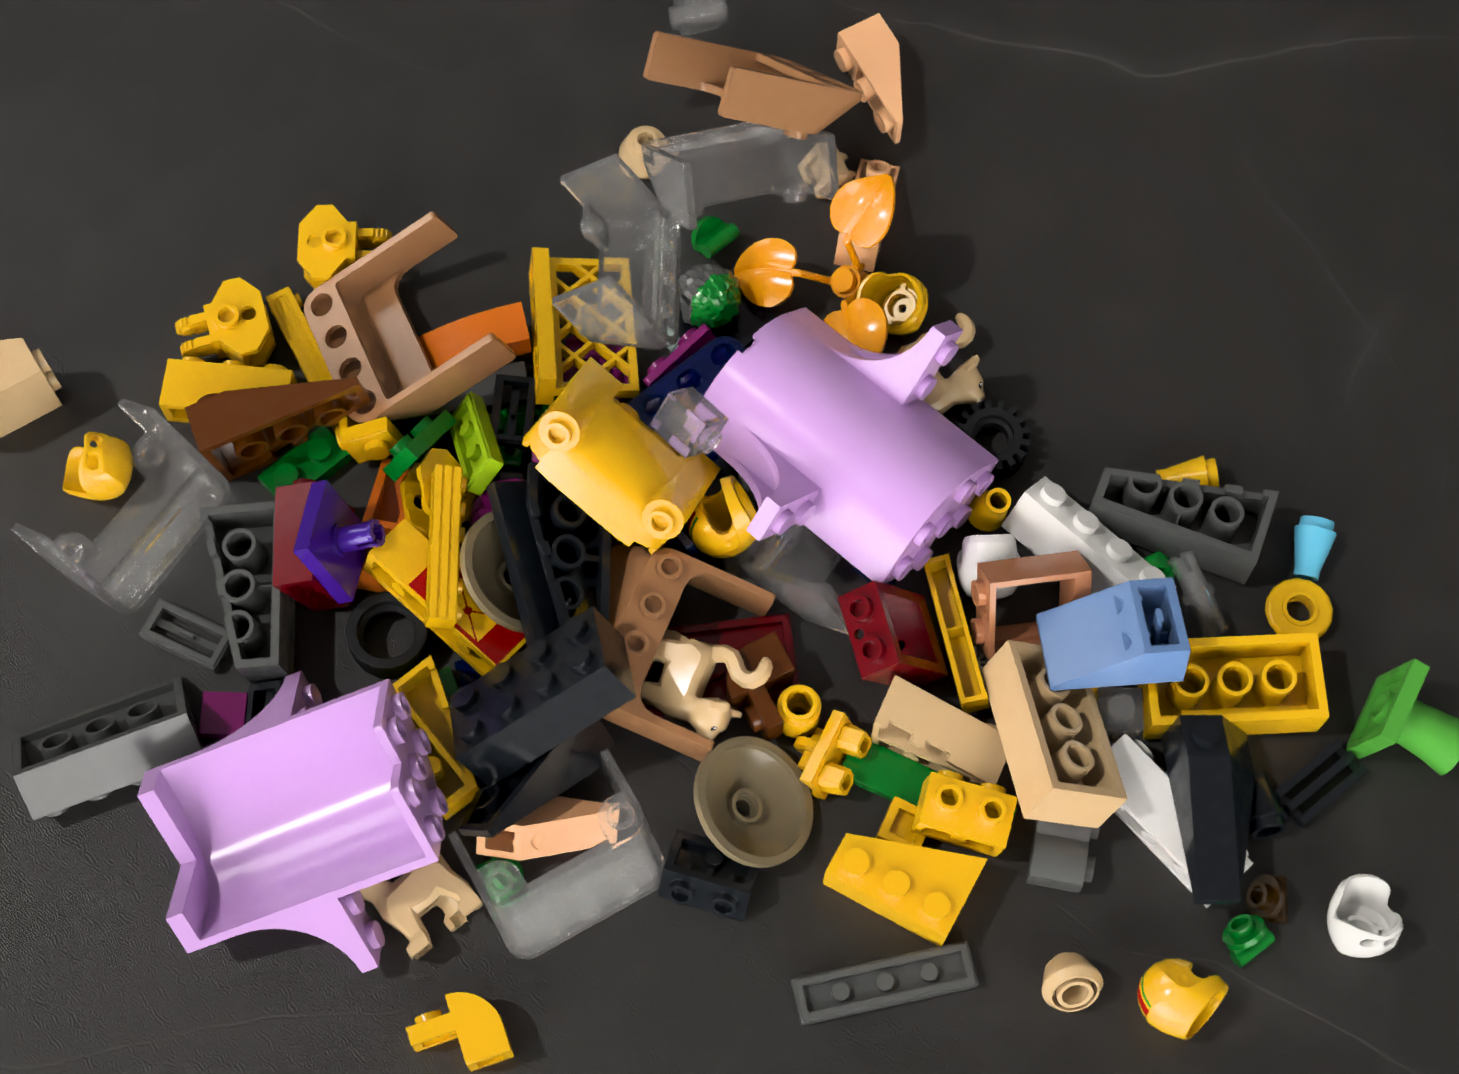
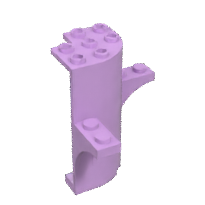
[685,307,999,584]
[137,671,448,973]

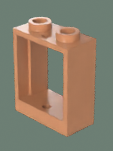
[970,550,1092,660]

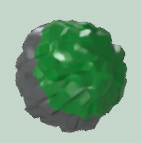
[678,264,741,329]

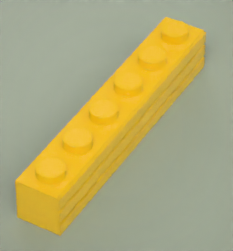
[265,286,339,433]
[425,464,467,630]
[924,553,990,713]

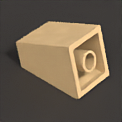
[0,338,62,438]

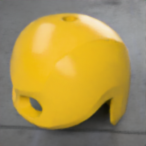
[856,272,928,335]
[62,432,133,501]

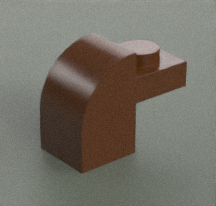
[726,631,795,741]

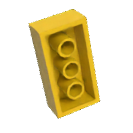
[1137,632,1329,740]

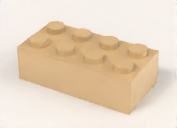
[980,640,1128,828]

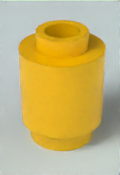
[777,684,821,739]

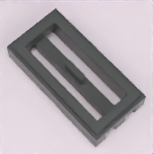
[138,598,230,674]

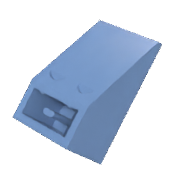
[1036,577,1191,691]

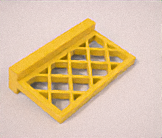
[528,247,640,405]

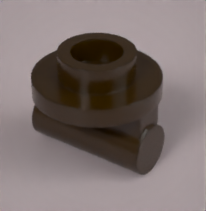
[1246,874,1288,924]

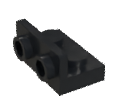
[658,829,759,920]

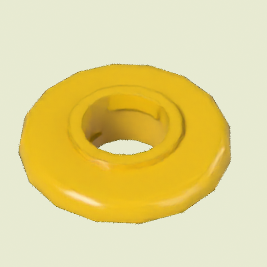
[1265,578,1333,638]

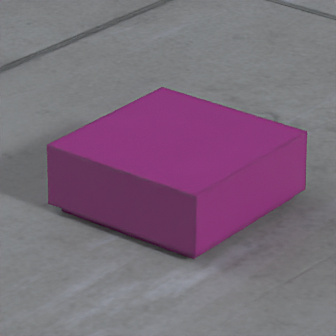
[199,691,248,738]

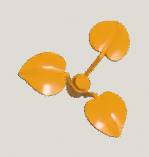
[734,174,896,353]

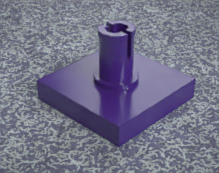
[293,480,385,604]

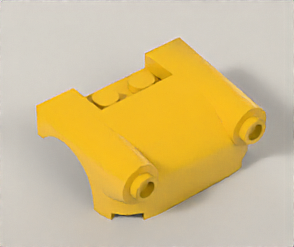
[522,357,721,555]

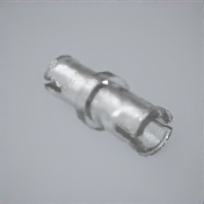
[1168,549,1229,638]

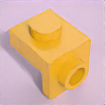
[335,415,404,464]

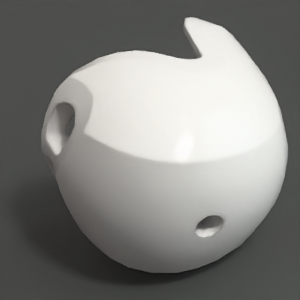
[956,534,1020,599]
[1327,874,1403,958]

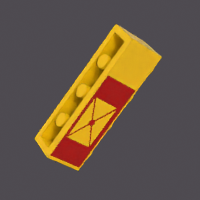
[364,518,527,676]

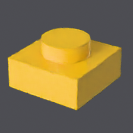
[875,796,926,847]

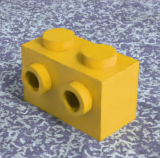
[911,770,1018,857]

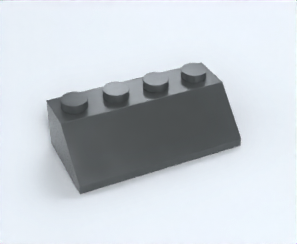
[12,675,204,820]

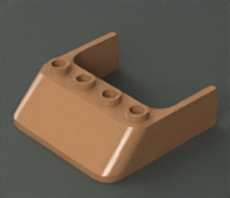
[643,31,863,140]
[304,211,516,424]
[603,545,776,762]

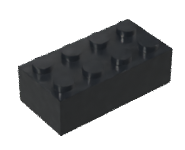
[448,606,636,787]

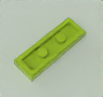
[450,391,504,496]

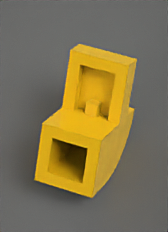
[406,992,514,1072]

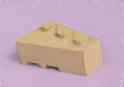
[871,675,1006,786]

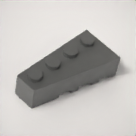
[1088,467,1280,585]
[198,501,296,684]

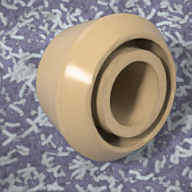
[619,126,673,179]
[1041,952,1103,1012]

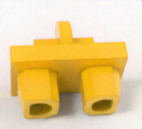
[793,709,872,800]

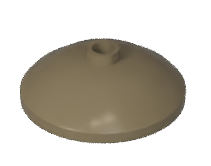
[460,511,524,633]
[694,736,813,868]

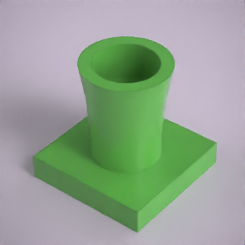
[1345,658,1459,775]

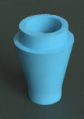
[1293,515,1337,581]

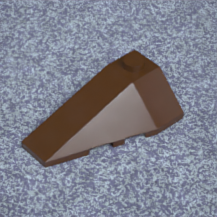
[185,377,371,482]

